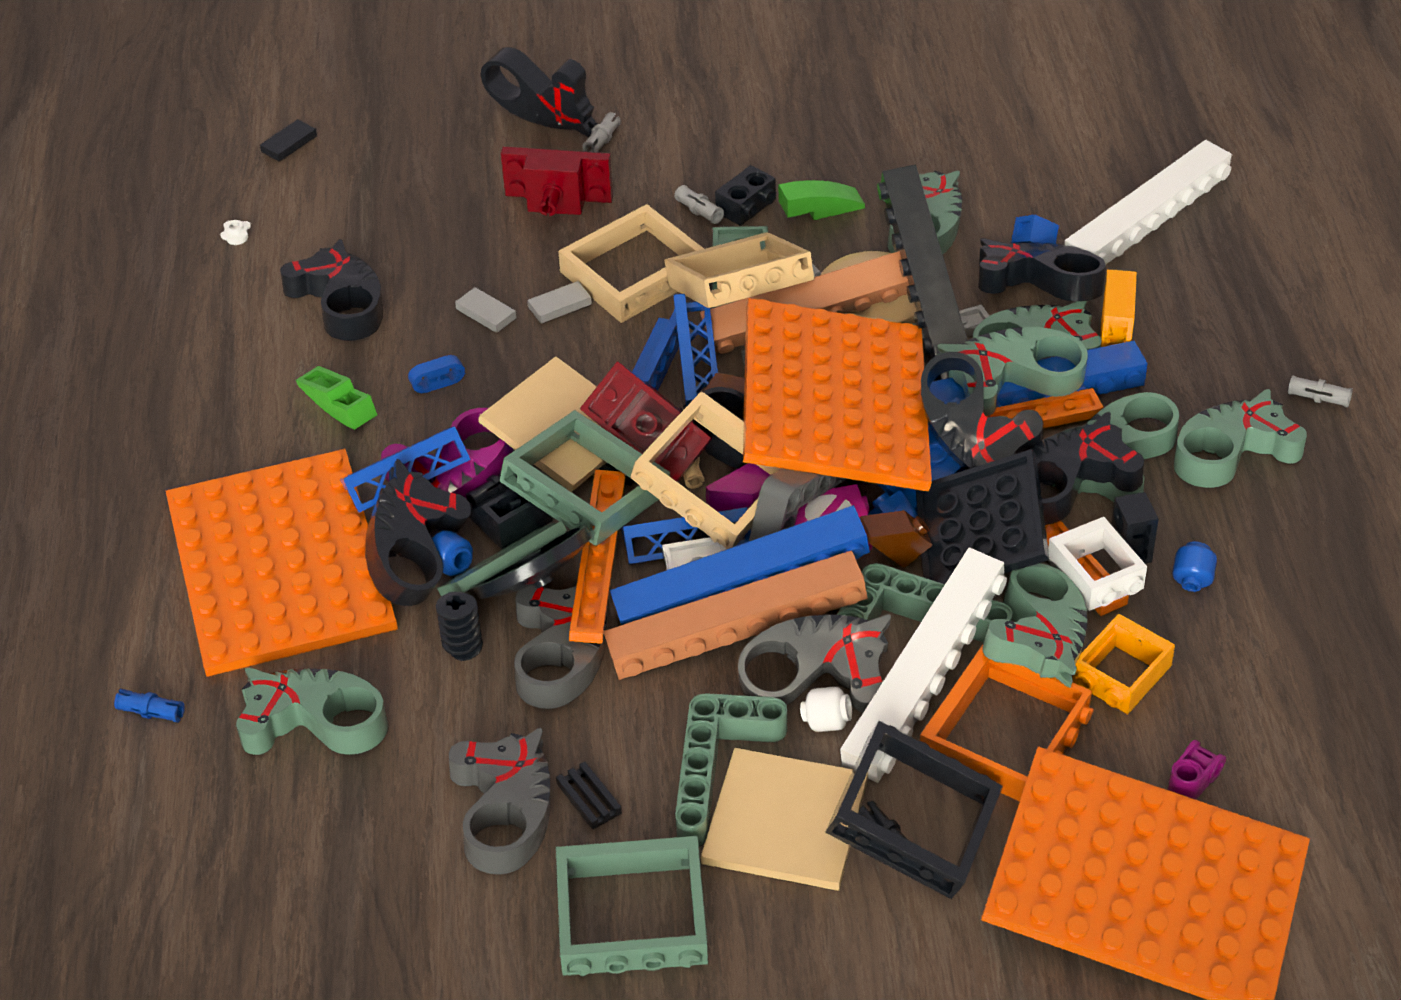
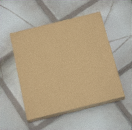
[478,356,607,492]
[701,748,868,891]

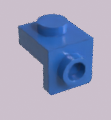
[868,489,918,518]

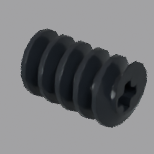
[435,592,483,661]

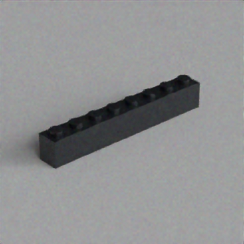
[877,164,968,381]

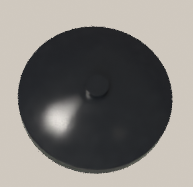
[473,524,592,599]

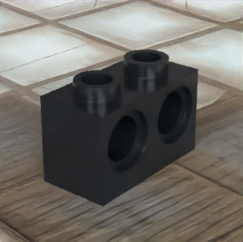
[715,165,776,226]
[1111,492,1159,564]

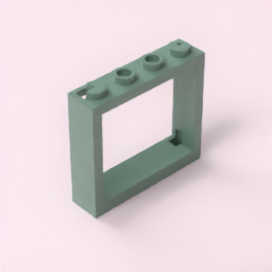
[500,410,670,546]
[556,836,708,976]

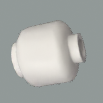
[800,687,852,732]

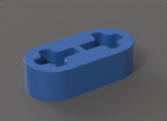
[408,355,465,393]

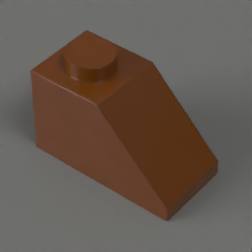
[860,510,933,568]

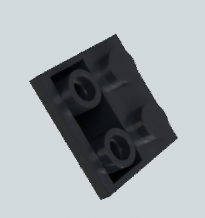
[469,487,553,549]

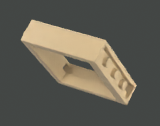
[558,204,704,323]
[665,232,814,308]
[630,391,782,549]

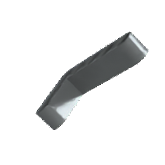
[749,468,847,541]

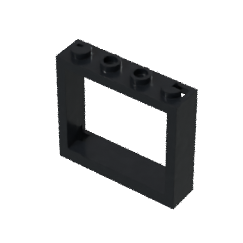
[825,721,1003,900]

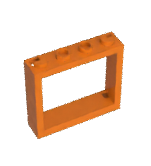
[920,645,1094,801]

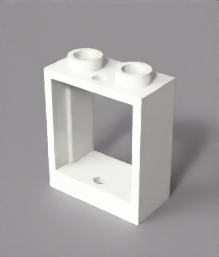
[1048,517,1147,611]

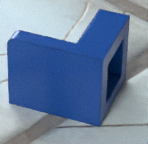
[1011,215,1059,244]

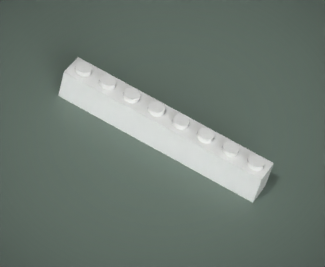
[1064,140,1232,264]
[840,548,1007,783]

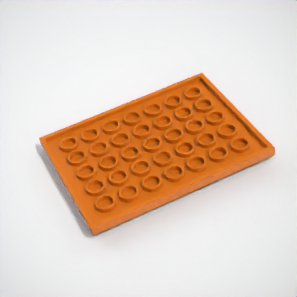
[743,298,932,492]
[166,449,398,677]
[981,747,1310,1000]

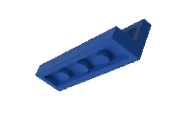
[673,294,718,406]
[632,309,679,391]
[340,426,471,513]
[621,507,751,564]

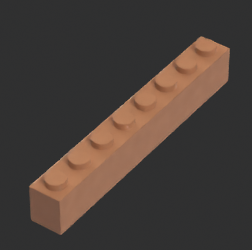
[700,251,909,354]
[604,550,868,680]

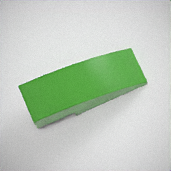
[778,180,865,220]
[296,366,377,430]

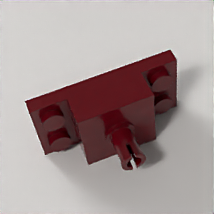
[501,147,613,216]
[580,361,713,482]

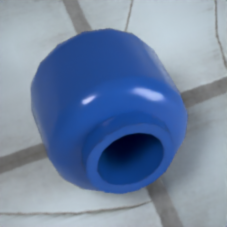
[432,531,473,576]
[1172,541,1217,592]

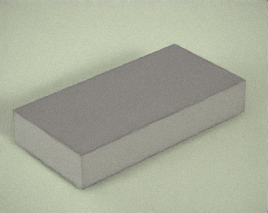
[528,281,592,323]
[455,287,516,333]

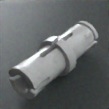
[582,112,621,153]
[675,185,724,224]
[1288,376,1353,407]

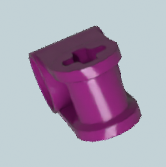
[1167,739,1226,800]

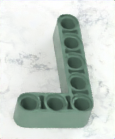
[837,563,1013,642]
[675,693,787,847]

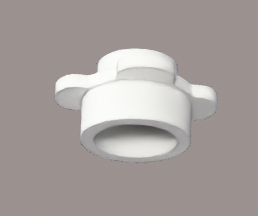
[221,220,251,245]

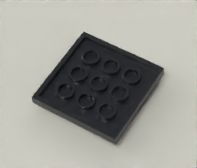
[916,449,1050,584]

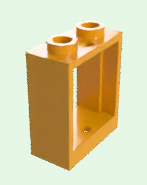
[1100,269,1137,347]
[1072,614,1175,714]

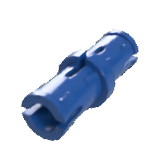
[114,689,185,723]

